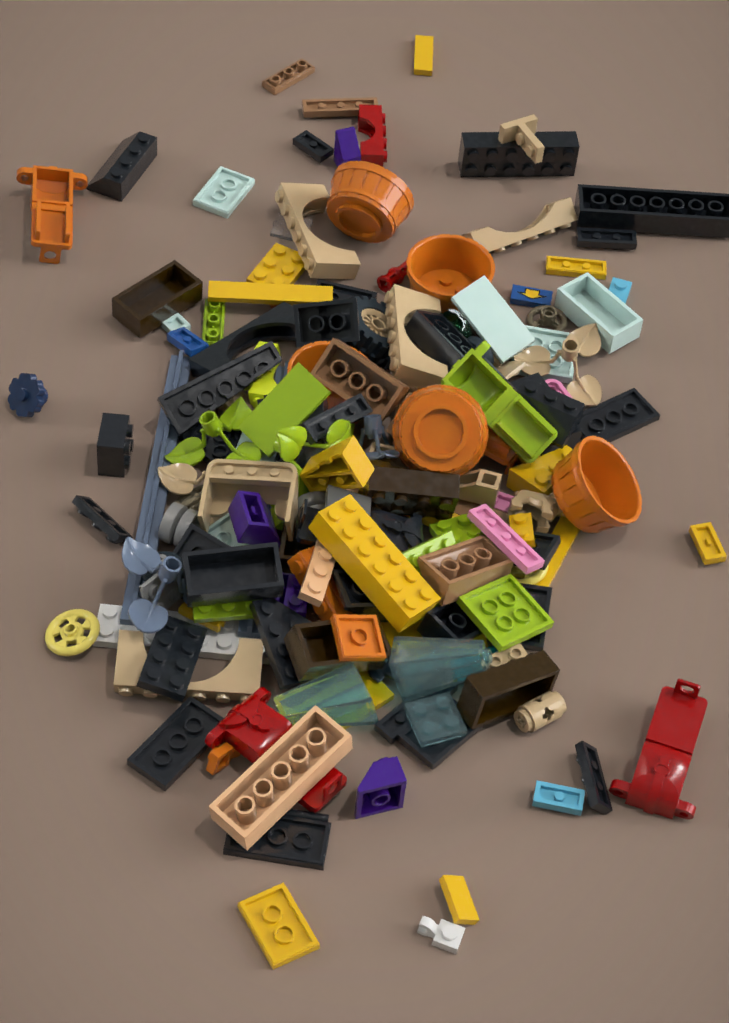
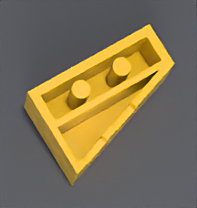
[299,435,375,492]
[506,445,573,495]

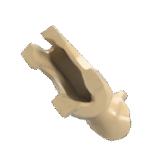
[507,490,566,533]

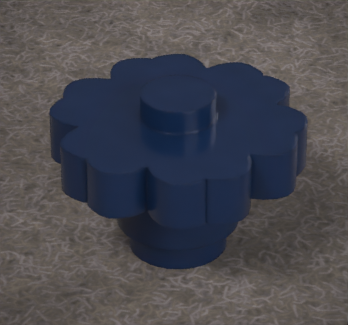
[8,373,48,417]

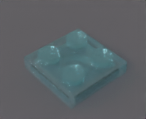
[404,692,467,748]

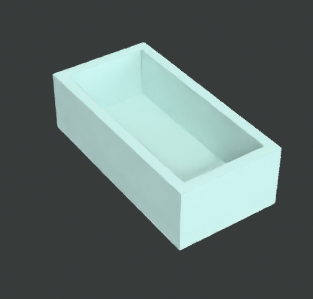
[554,272,643,354]

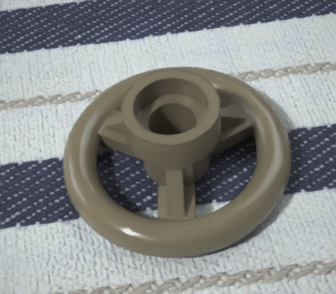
[527,305,568,331]
[174,485,203,511]

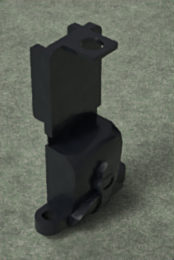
[296,499,424,553]

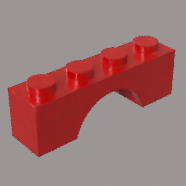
[358,104,387,167]

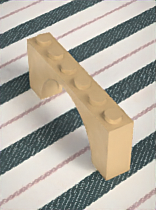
[275,182,361,280]
[384,284,448,389]
[114,630,263,703]

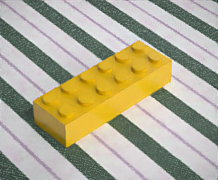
[308,494,441,633]

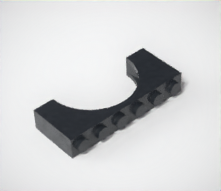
[189,302,296,378]

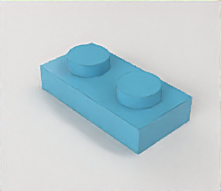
[609,277,632,304]
[532,780,585,816]

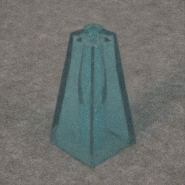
[389,636,493,703]
[273,662,379,726]

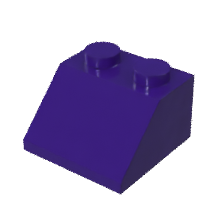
[354,756,407,819]

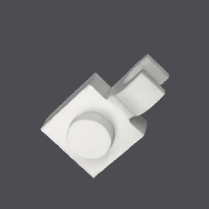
[417,916,465,954]

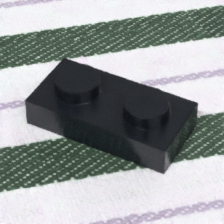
[293,130,334,163]

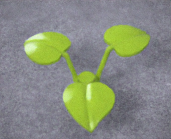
[165,396,262,466]
[274,419,351,497]

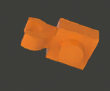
[206,742,241,775]

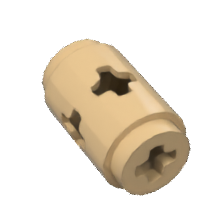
[514,691,566,733]

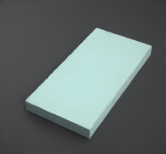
[451,275,536,364]

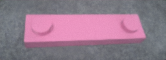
[467,504,545,574]

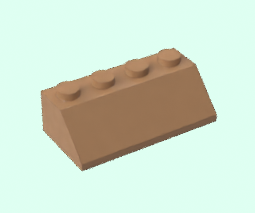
[311,338,410,422]
[417,535,514,606]

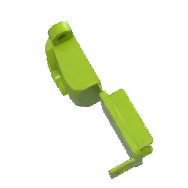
[441,340,558,463]

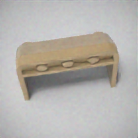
[198,459,298,541]

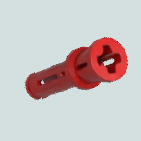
[377,261,407,293]

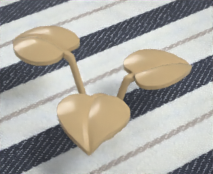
[514,323,602,407]
[158,463,229,526]

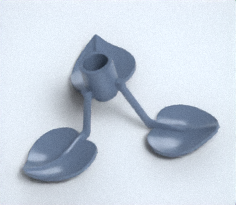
[359,414,400,460]
[121,536,187,633]

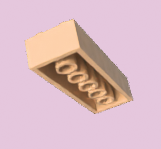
[209,705,353,850]

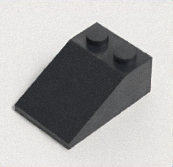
[293,298,361,348]
[332,569,389,622]

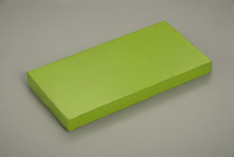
[238,362,331,458]

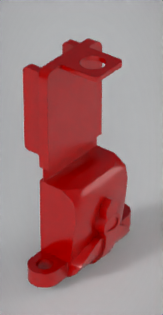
[609,679,708,820]
[205,687,347,813]

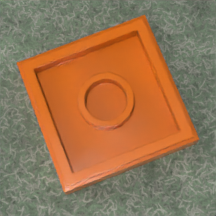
[330,614,387,661]

